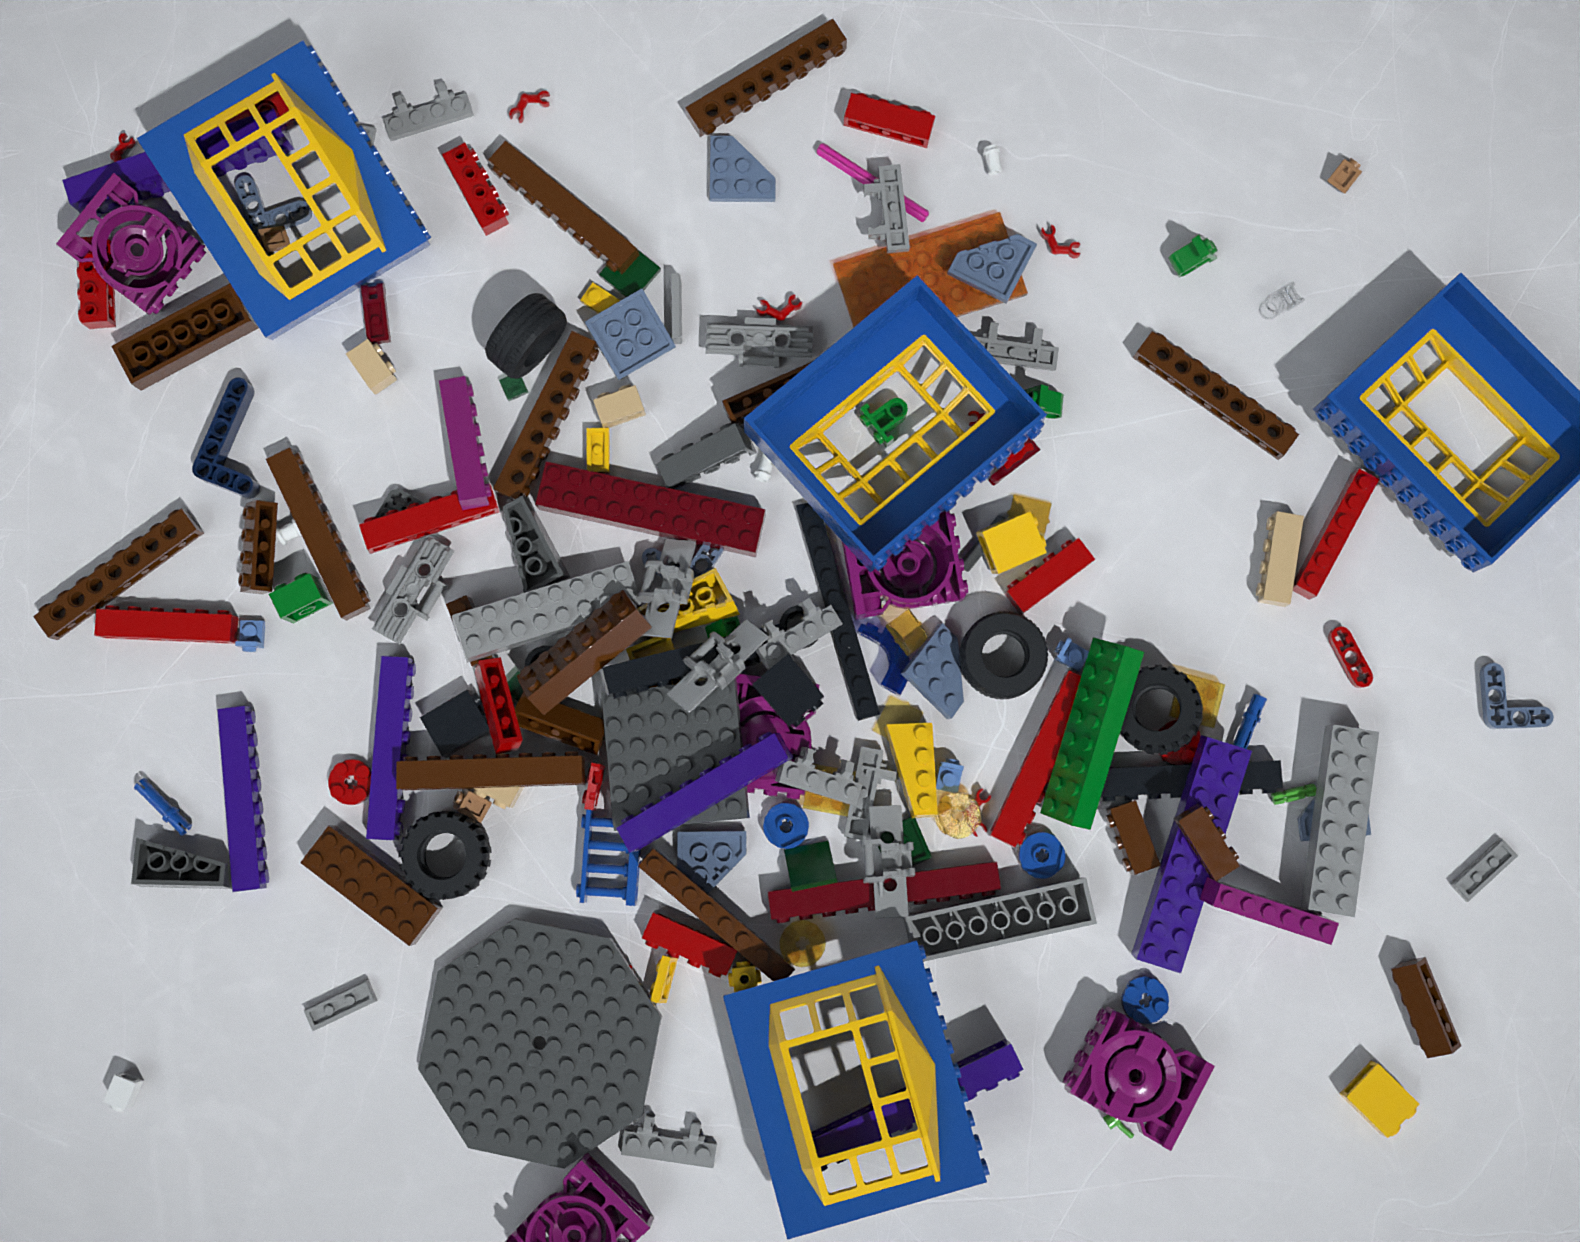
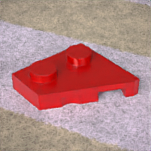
[582,763,605,811]

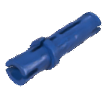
[1233,694,1267,749]
[134,778,192,836]

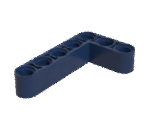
[192,377,260,499]

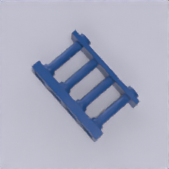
[576,810,641,906]

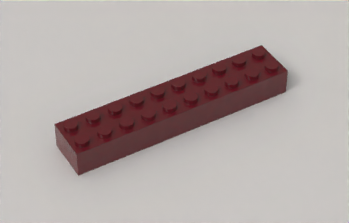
[535,461,766,557]

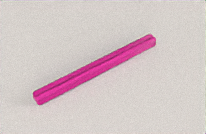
[817,143,929,222]

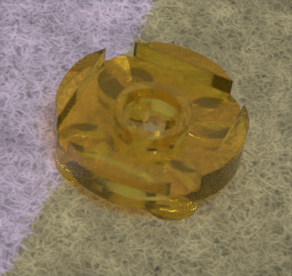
[935,792,982,839]
[780,920,826,967]

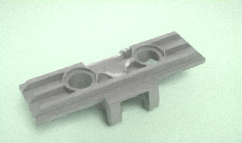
[705,317,813,368]
[372,535,454,645]
[636,539,696,638]
[667,619,769,713]
[861,805,915,919]

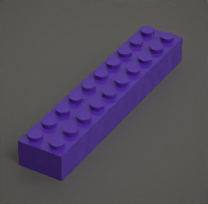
[62,108,294,217]
[1131,735,1252,973]
[811,1038,1024,1172]

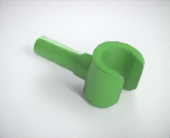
[1103,1115,1134,1139]

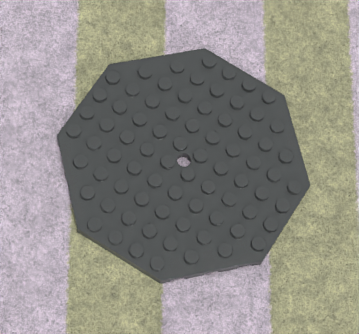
[418,918,662,1169]

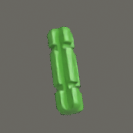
[1271,784,1317,805]

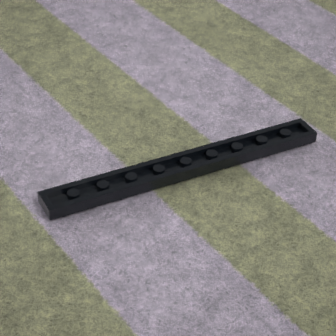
[796,503,880,721]

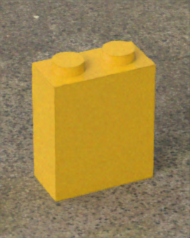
[976,511,1047,574]
[1340,1061,1420,1138]

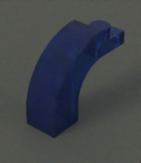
[857,622,910,697]

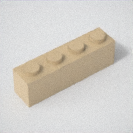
[1256,511,1304,607]

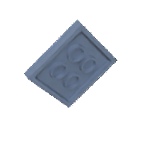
[585,289,676,380]

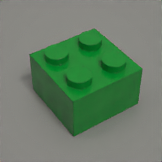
[269,573,333,624]

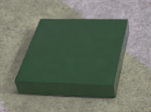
[599,251,661,297]
[878,817,932,866]
[784,840,837,892]

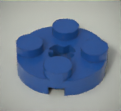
[763,803,809,849]
[1018,832,1065,879]
[1121,976,1169,1024]

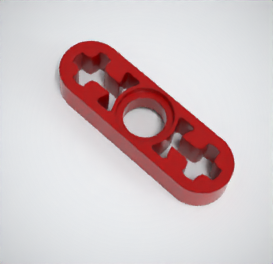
[1328,626,1373,688]

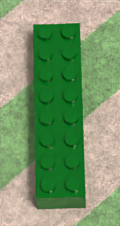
[1040,637,1144,830]

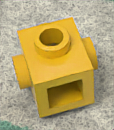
[728,961,762,992]

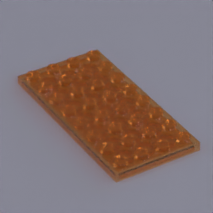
[833,212,1028,328]

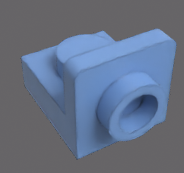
[235,620,265,652]
[1054,638,1089,672]
[936,758,964,794]

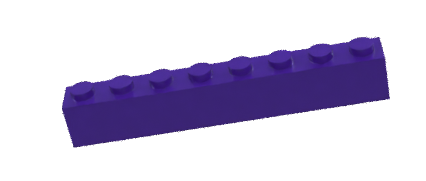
[366,656,416,840]
[217,706,269,892]
[616,731,793,853]

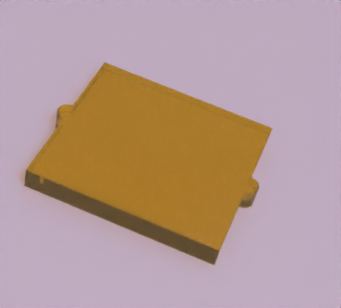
[1007,495,1052,537]
[886,609,929,656]
[873,696,923,742]

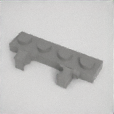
[383,81,474,141]
[863,164,910,253]
[974,322,1059,371]
[756,598,842,669]
[844,746,897,840]
[775,747,863,806]
[621,1114,717,1168]

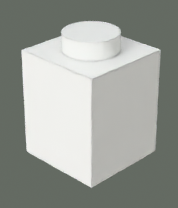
[103,1072,144,1112]

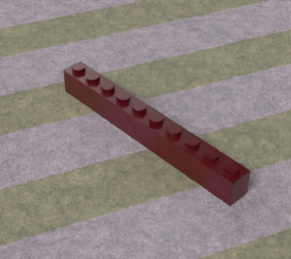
[768,861,1001,923]

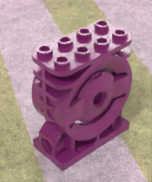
[56,173,206,315]
[842,510,969,620]
[736,674,820,800]
[1062,1006,1215,1151]
[505,1153,654,1242]

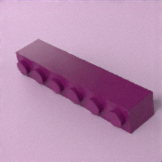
[439,376,492,510]
[1200,877,1339,945]

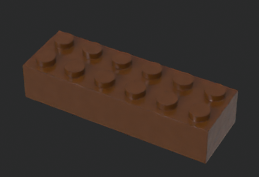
[111,283,259,391]
[516,590,652,715]
[300,825,443,946]

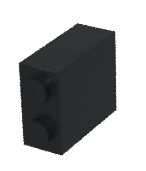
[752,654,824,728]
[420,690,490,758]

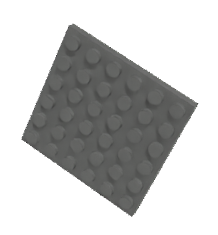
[601,678,750,831]

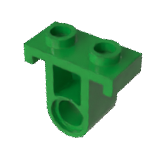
[1168,235,1218,278]
[1024,384,1064,419]
[859,398,908,448]

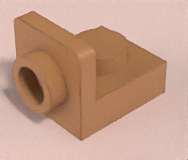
[1327,158,1362,194]
[256,226,290,255]
[453,789,492,823]

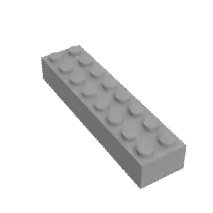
[452,561,643,663]
[1300,724,1379,917]
[903,877,1097,962]

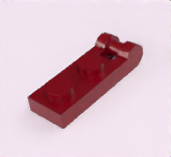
[361,282,391,344]

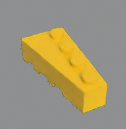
[639,568,740,639]
[884,723,938,818]

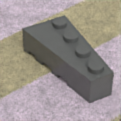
[657,423,757,489]
[503,496,570,593]
[131,838,232,889]

